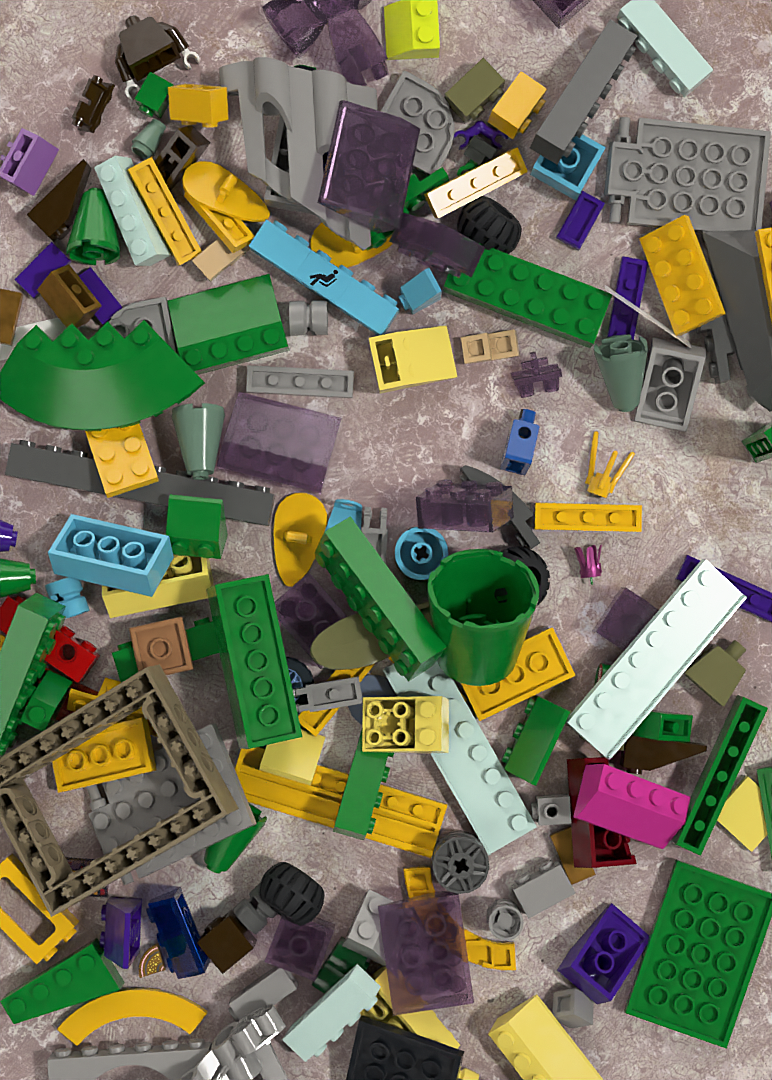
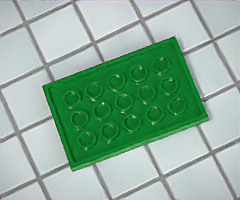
[624,859,772,1049]

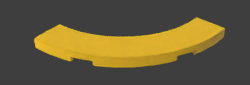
[403,866,516,970]
[57,987,208,1046]

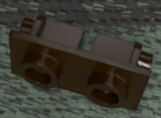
[71,75,115,133]

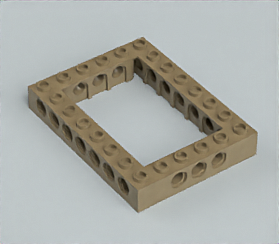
[0,664,239,917]

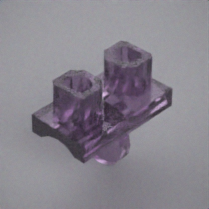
[511,351,562,398]

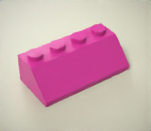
[573,764,691,849]

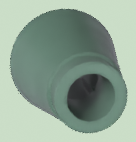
[131,119,166,160]

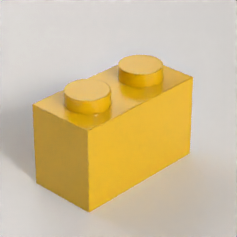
[487,71,547,140]
[168,83,228,128]

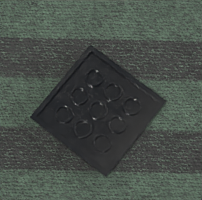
[346,1015,465,1080]

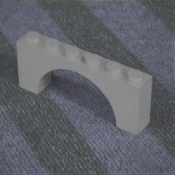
[47,1039,212,1080]

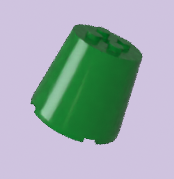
[427,549,539,686]

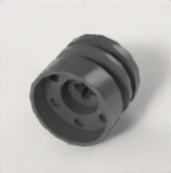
[432,830,490,894]

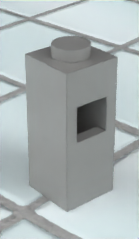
[228,961,298,1022]

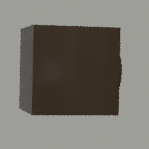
[197,909,257,974]

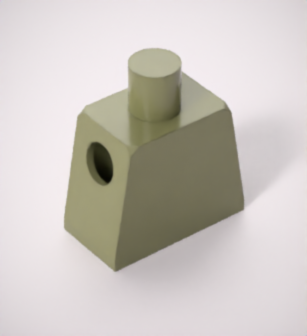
[683,640,746,707]

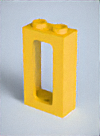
[0,853,79,965]

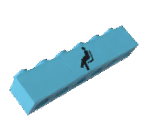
[249,220,399,336]

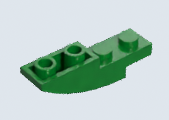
[367,167,449,251]

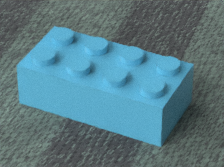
[48,514,174,597]

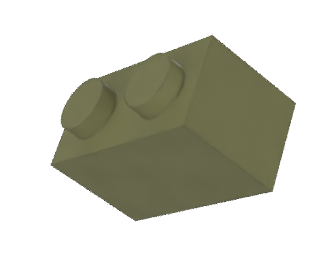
[444,57,505,124]

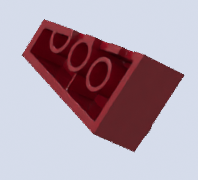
[567,757,637,868]

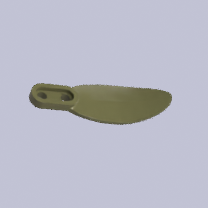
[310,601,432,670]

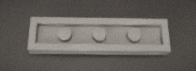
[246,365,354,398]

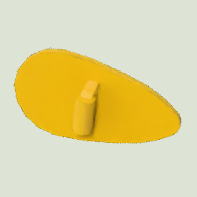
[182,161,270,222]
[311,215,403,268]
[274,493,327,587]

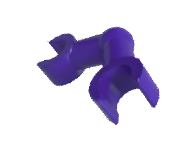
[453,120,509,150]

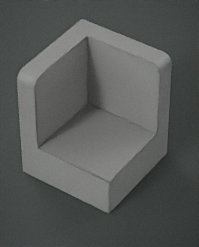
[552,988,594,1028]

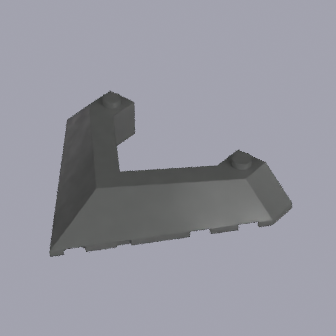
[700,230,772,412]

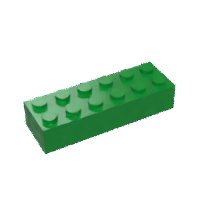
[443,237,612,348]
[315,516,447,682]
[0,593,66,757]

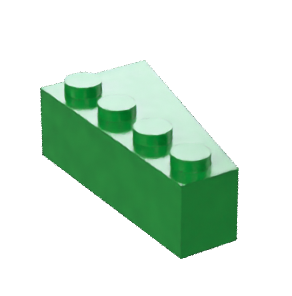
[0,938,125,1024]

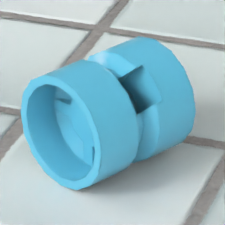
[45,577,90,619]

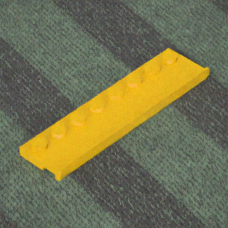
[235,746,447,858]

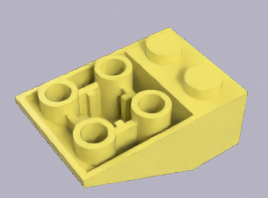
[369,325,457,394]
[362,696,449,753]

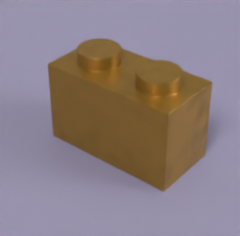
[37,264,102,328]

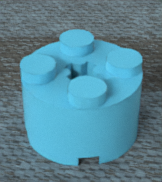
[394,526,448,580]

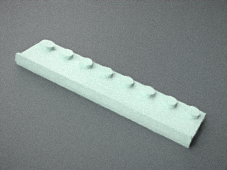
[566,559,747,760]
[382,661,537,855]

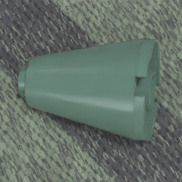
[594,334,648,412]
[171,403,225,480]

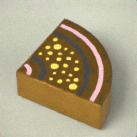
[139,943,166,978]

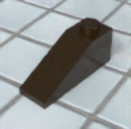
[154,125,211,191]
[27,159,92,242]
[620,735,707,775]

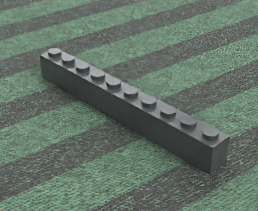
[5,440,275,526]

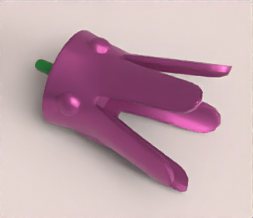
[574,545,602,585]

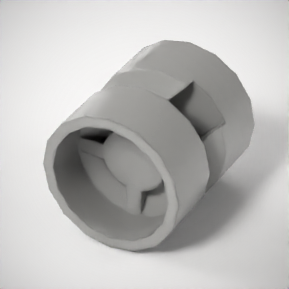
[289,300,328,336]
[486,899,524,941]

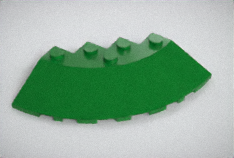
[0,320,205,432]

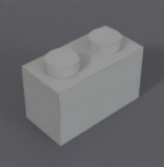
[511,860,576,919]

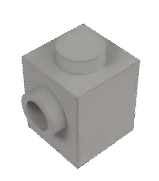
[531,794,571,826]

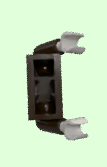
[115,15,199,100]

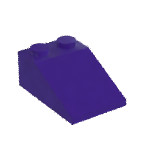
[100,897,142,969]
[557,903,649,1005]

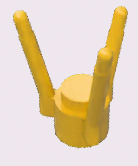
[585,431,635,498]

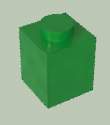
[134,72,174,119]

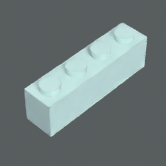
[617,0,713,97]
[94,155,171,266]
[282,964,381,1062]

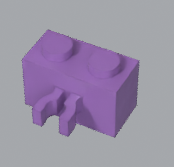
[0,128,59,196]

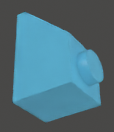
[398,268,442,315]

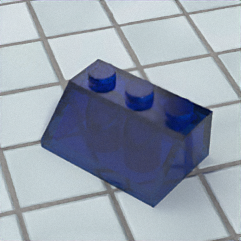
[146,887,210,979]

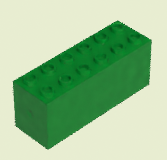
[206,574,302,749]

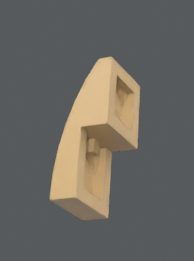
[192,238,250,282]
[461,329,520,364]

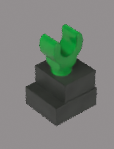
[457,135,498,176]

